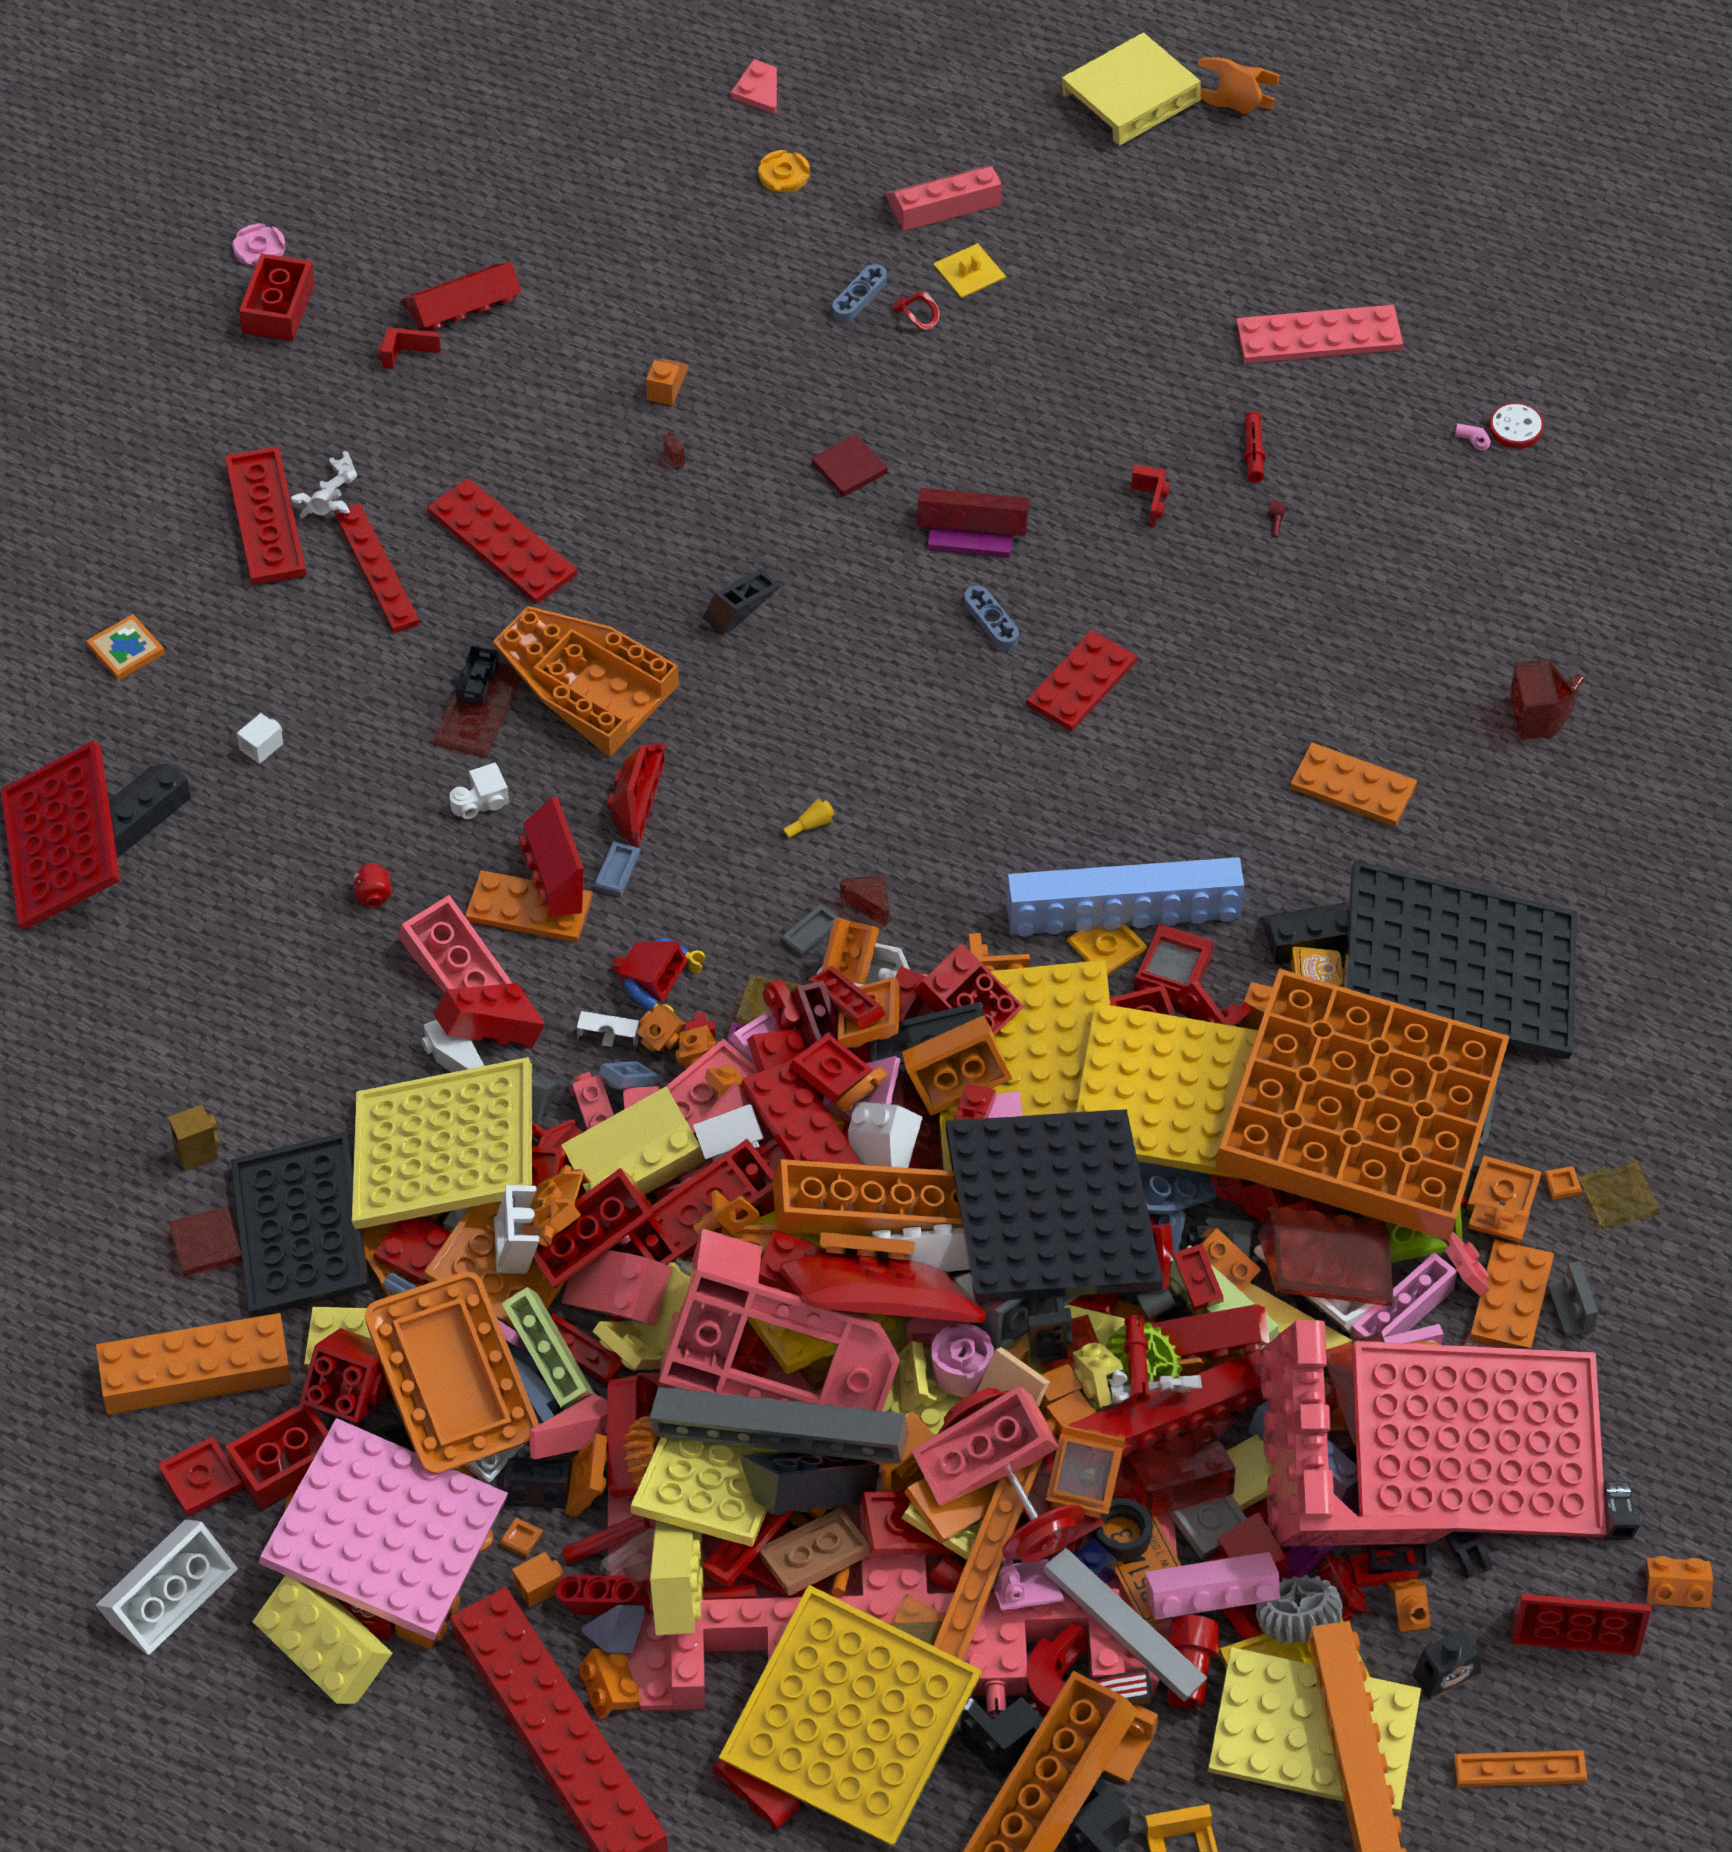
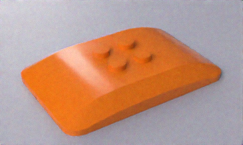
[364,1271,539,1474]

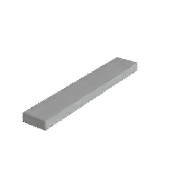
[1043,1547,1207,1702]

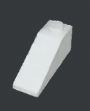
[421,1020,484,1072]

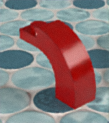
[1027,1622,1089,1718]

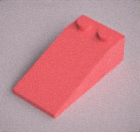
[397,895,512,993]
[561,1250,673,1327]
[911,1386,1059,1506]

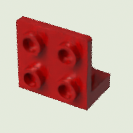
[1171,980,1253,1026]

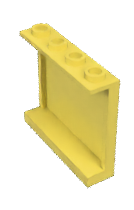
[1062,32,1201,146]

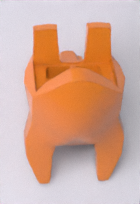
[1198,57,1279,115]

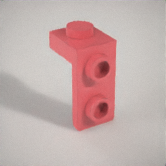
[568,1072,614,1130]

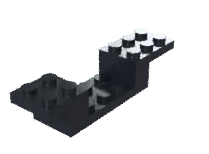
[960,1697,1131,1852]

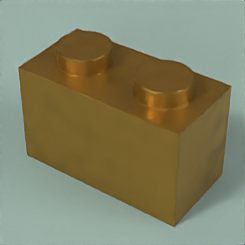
[168,1104,221,1172]

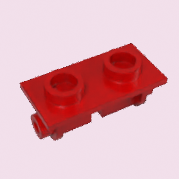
[1317,1554,1369,1621]

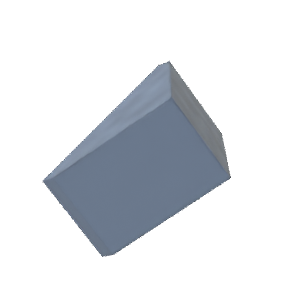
[582,1605,645,1653]

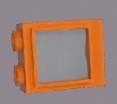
[1046,1422,1125,1518]

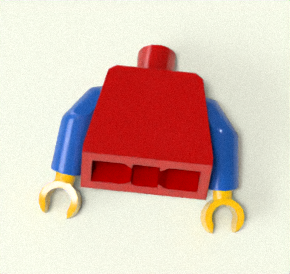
[613,937,705,1011]

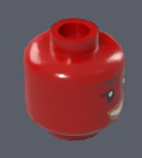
[353,863,392,908]

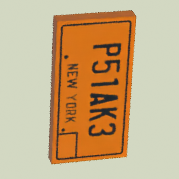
[1103,1500,1181,1626]

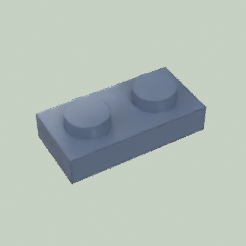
[598,1061,658,1090]

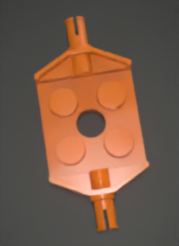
[521,1165,591,1246]

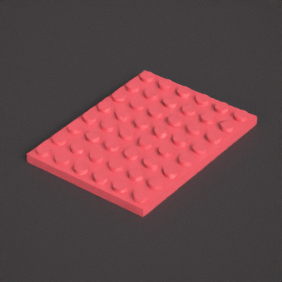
[1352,1341,1607,1538]

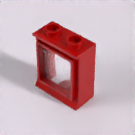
[1134,924,1214,1009]

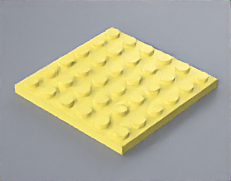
[352,1057,532,1230]

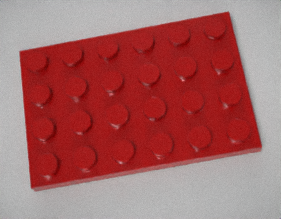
[1,740,120,930]

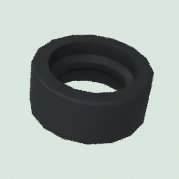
[1092,1498,1153,1562]

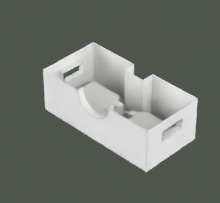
[577,1011,640,1052]

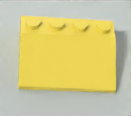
[561,1086,706,1195]

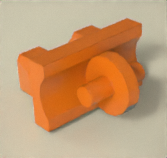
[1468,1198,1530,1243]

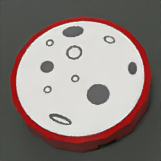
[1490,403,1544,449]

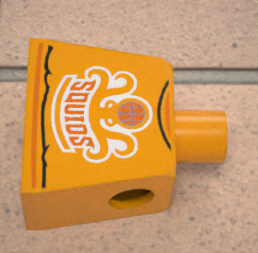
[1291,947,1345,987]

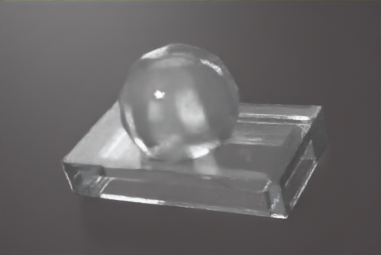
[599,1528,655,1582]

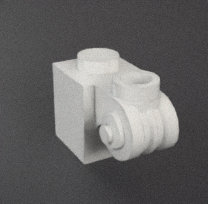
[449,762,509,819]

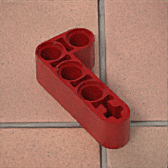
[607,1375,658,1498]

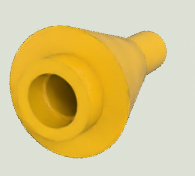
[783,798,835,839]

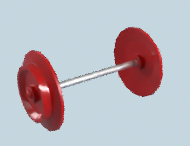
[938,1388,1084,1563]

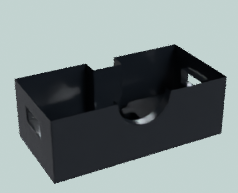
[455,646,499,706]

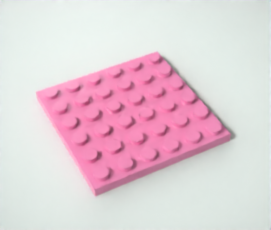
[258,1418,508,1640]

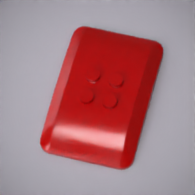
[780,1253,986,1322]

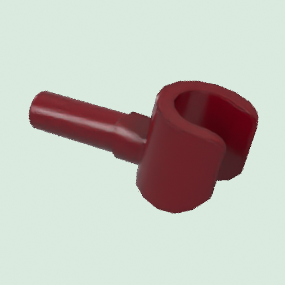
[1268,500,1285,538]

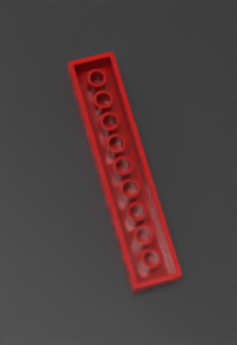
[450,1587,668,1852]

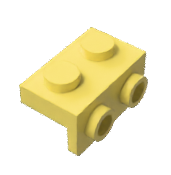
[1072,1343,1123,1407]

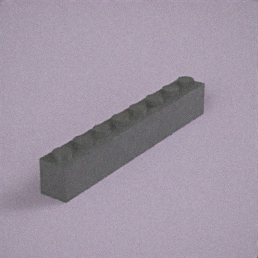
[650,1387,909,1464]

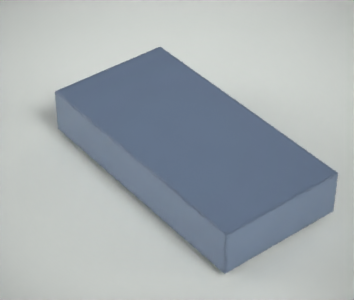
[594,841,640,897]

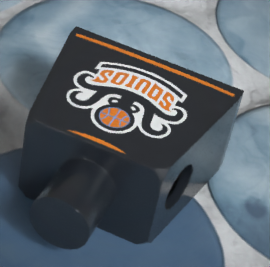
[1412,1630,1481,1700]

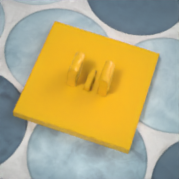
[933,243,1006,298]

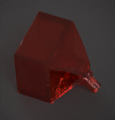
[1509,659,1585,740]

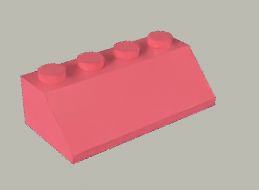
[885,166,1002,231]

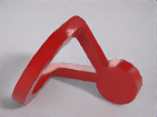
[892,291,940,330]

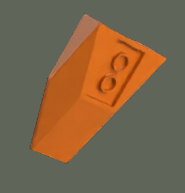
[493,606,679,757]

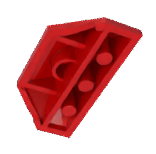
[607,743,666,848]

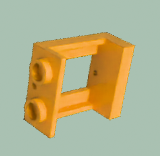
[1144,1804,1218,1852]

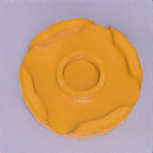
[758,150,810,193]

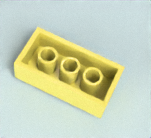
[650,1520,705,1635]
[253,1575,392,1704]

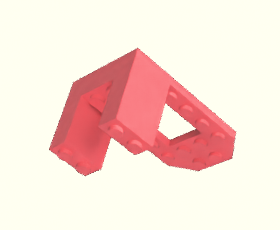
[659,1228,899,1412]

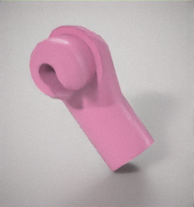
[1455,424,1490,451]

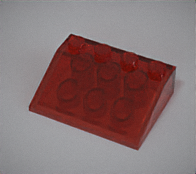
[1258,1207,1394,1306]

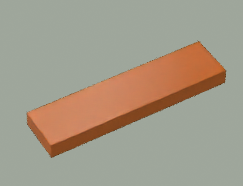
[1454,1750,1587,1787]

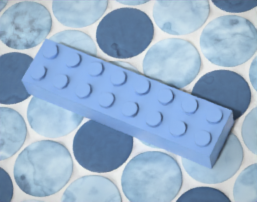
[1007,857,1244,937]

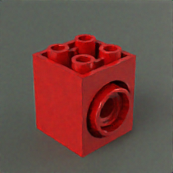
[300,1328,389,1423]

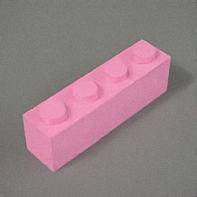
[1350,1252,1457,1342]
[1145,1552,1280,1620]

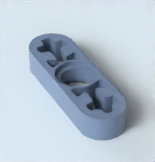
[833,264,887,322]
[964,586,1019,650]

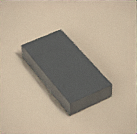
[781,903,840,958]

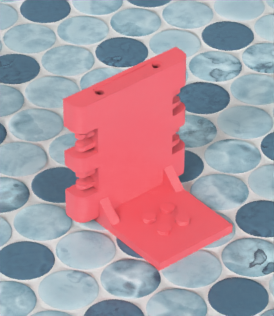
[1259,1320,1459,1547]

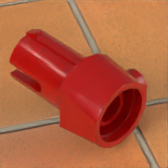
[1166,1615,1221,1709]

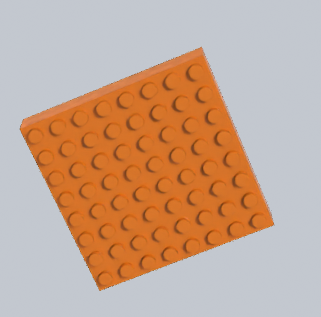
[1214,969,1510,1241]

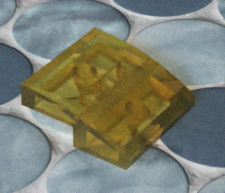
[1579,1160,1661,1228]

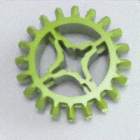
[1105,1322,1183,1400]

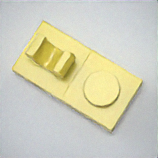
[897,1341,938,1412]

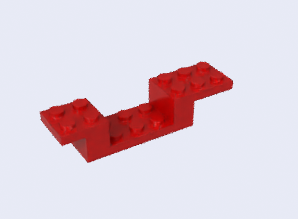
[609,1138,789,1322]

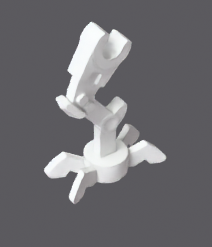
[291,451,357,519]
[1103,1370,1202,1411]

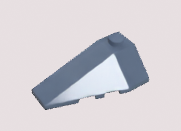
[1138,1161,1220,1214]

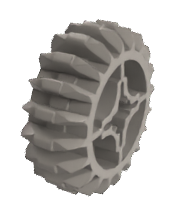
[1256,1575,1343,1645]

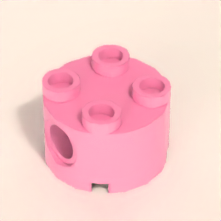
[931,1323,994,1398]

